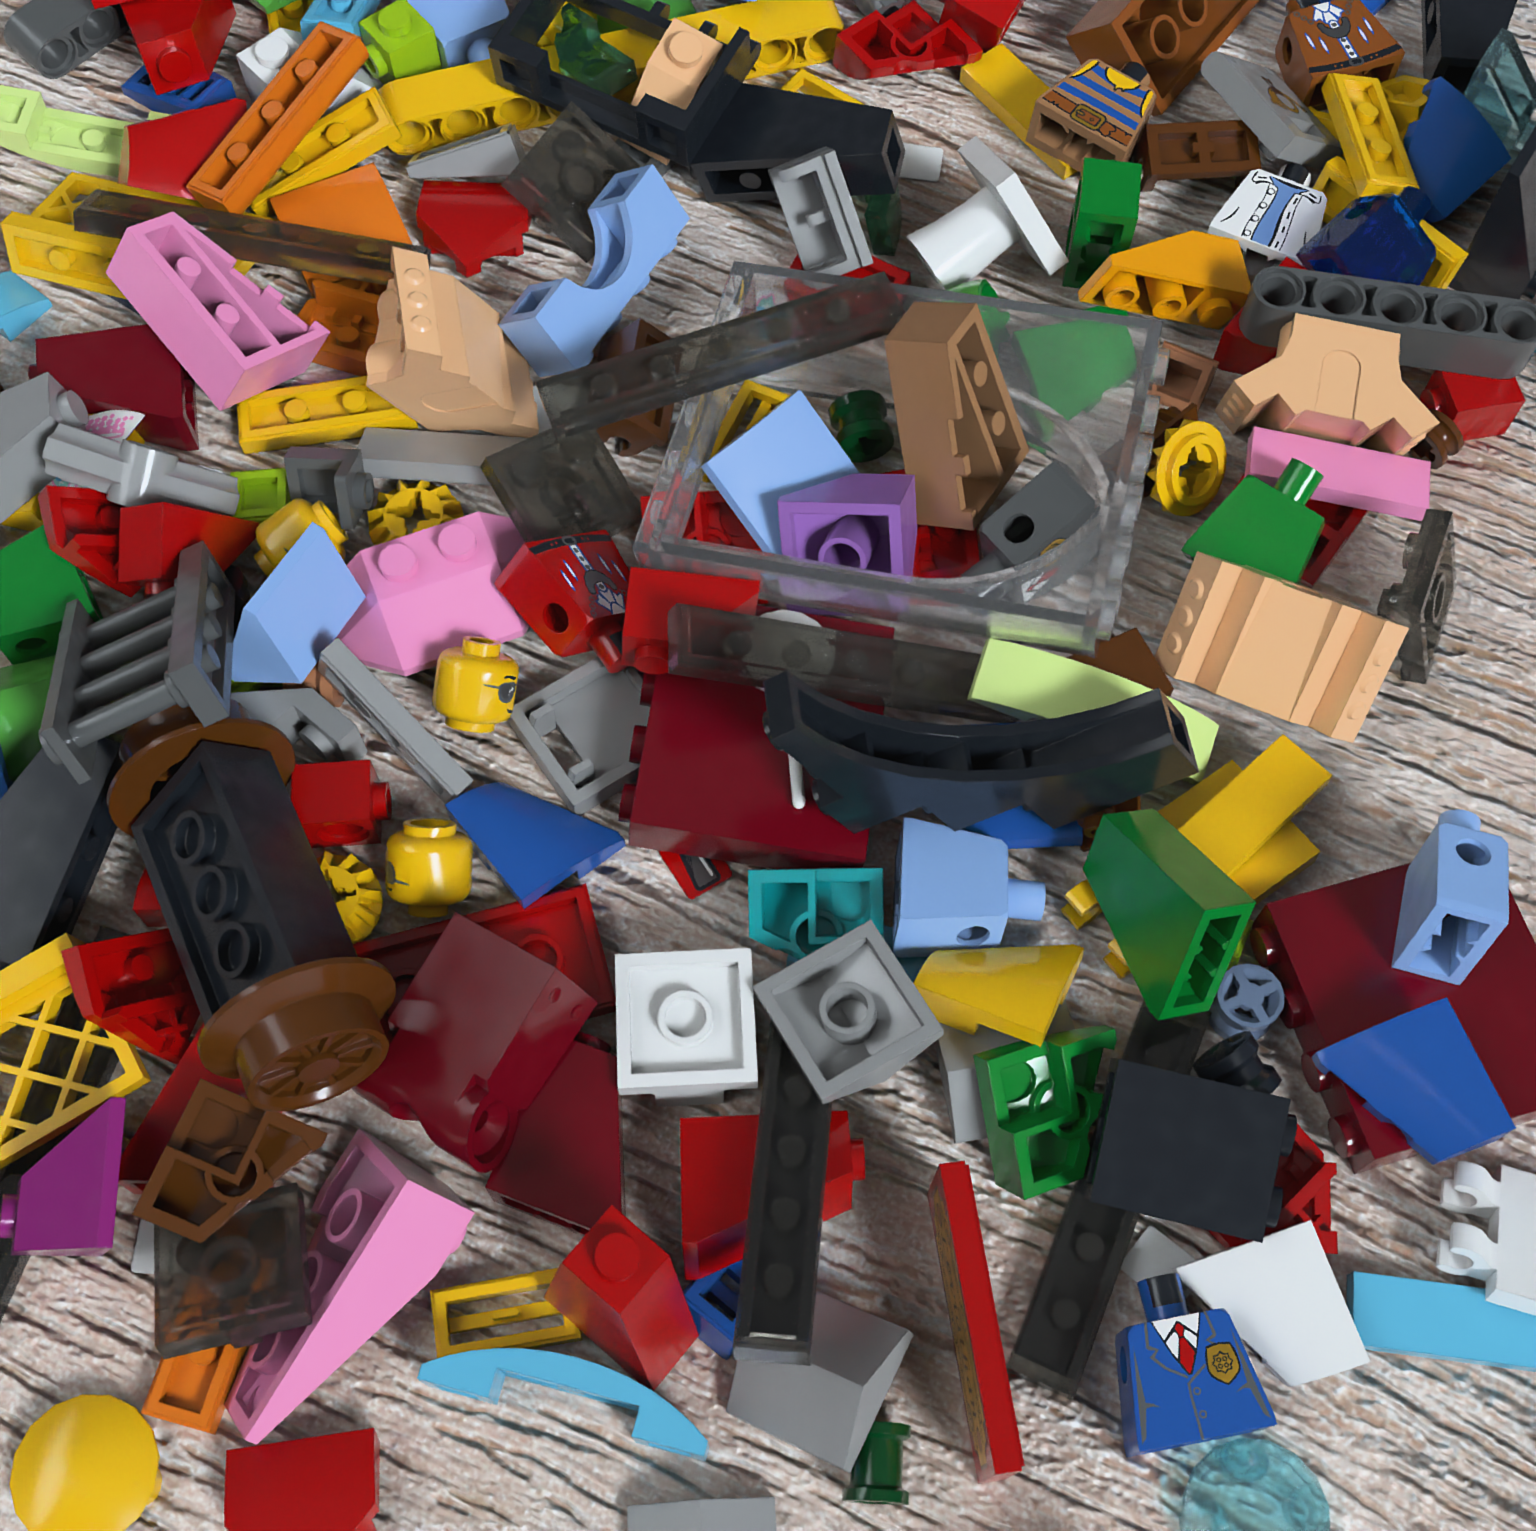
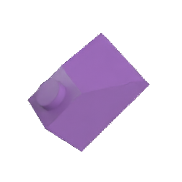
[777,473,917,618]

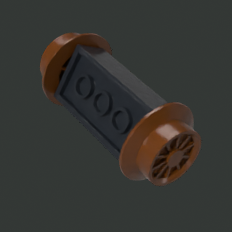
[107,699,396,1112]

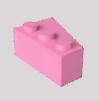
[105,211,330,411]

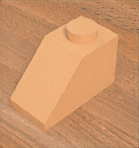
[619,17,723,165]

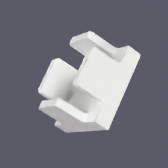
[615,948,758,1107]

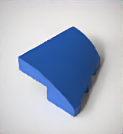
[1403,76,1512,224]
[445,782,626,909]
[1311,997,1516,1165]

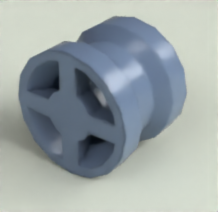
[1206,963,1285,1041]

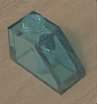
[1464,28,1536,170]

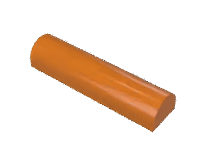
[186,21,369,225]

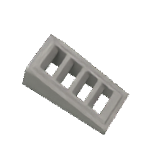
[405,123,529,179]

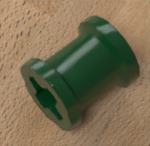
[842,1421,911,1505]

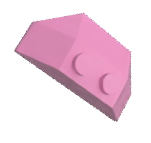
[334,511,549,677]

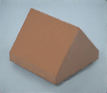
[1142,341,1219,413]

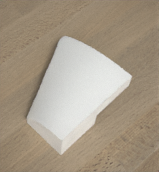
[1172,1220,1370,1387]

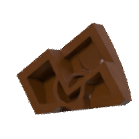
[132,1078,328,1244]

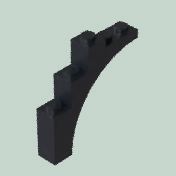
[762,671,1199,834]

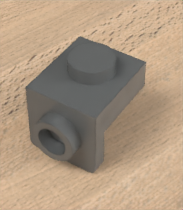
[284,446,374,530]

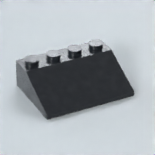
[1448,126,1536,299]

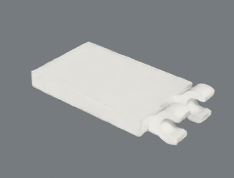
[1436,1161,1536,1316]

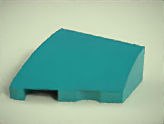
[748,868,884,960]

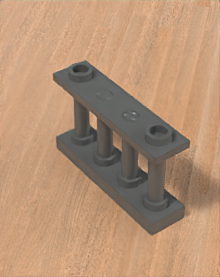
[39,541,235,785]

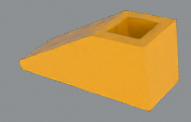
[1077,230,1251,330]

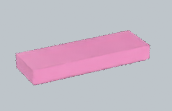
[1244,426,1431,521]

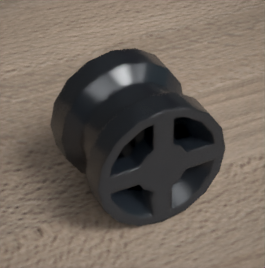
[1193,1031,1282,1094]

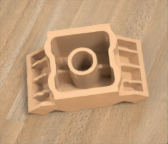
[366,246,539,438]
[1214,313,1440,456]
[1155,551,1409,743]

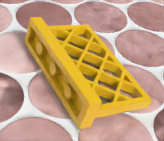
[0,172,279,300]
[0,933,152,1169]

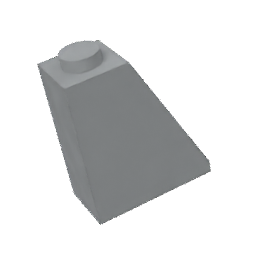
[0,372,89,524]

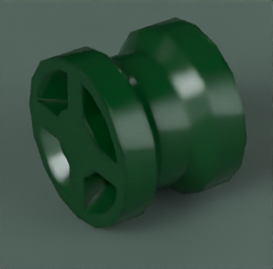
[828,390,894,463]

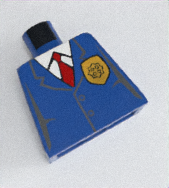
[1115,1273,1277,1458]

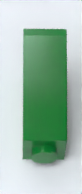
[1083,808,1256,1020]

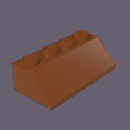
[1066,0,1260,117]

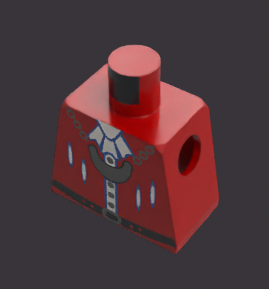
[494,529,630,673]

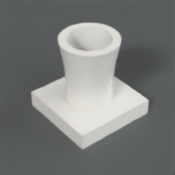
[906,136,1069,292]

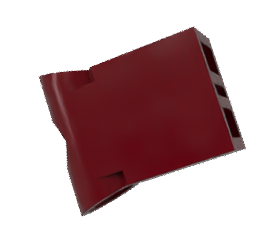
[352,912,598,1173]

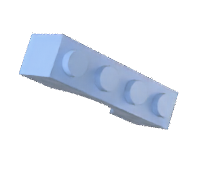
[498,164,690,377]

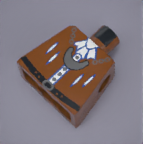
[1275,0,1405,111]

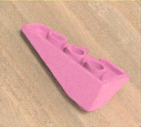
[224,1128,475,1445]

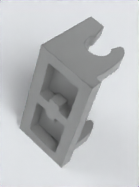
[768,146,874,283]

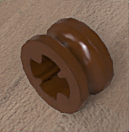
[1409,409,1464,469]

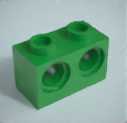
[1062,157,1142,289]

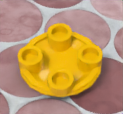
[9,1394,162,1531]

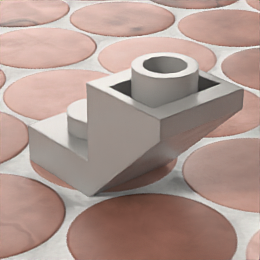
[230,688,368,761]

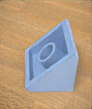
[231,522,366,684]

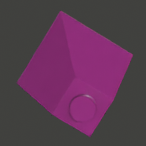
[0,1097,126,1256]

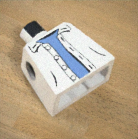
[1207,163,1327,283]

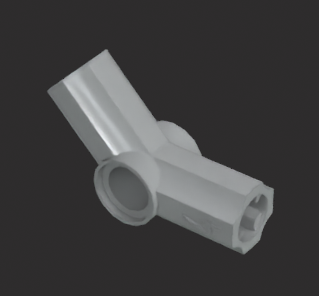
[42,423,240,517]

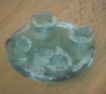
[1179,1438,1330,1531]

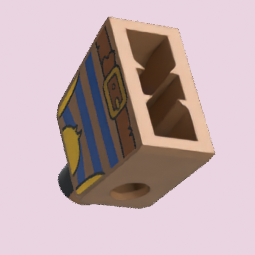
[1025,59,1157,173]

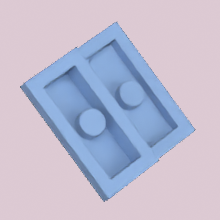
[701,390,859,565]

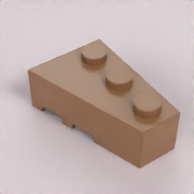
[884,302,1030,531]

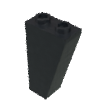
[1421,0,1517,101]
[689,83,905,203]
[0,738,122,971]

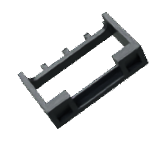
[488,0,761,167]

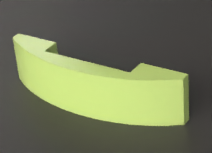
[0,85,171,177]
[967,638,1219,785]

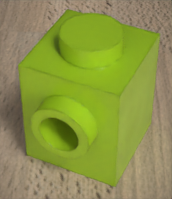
[358,0,442,85]

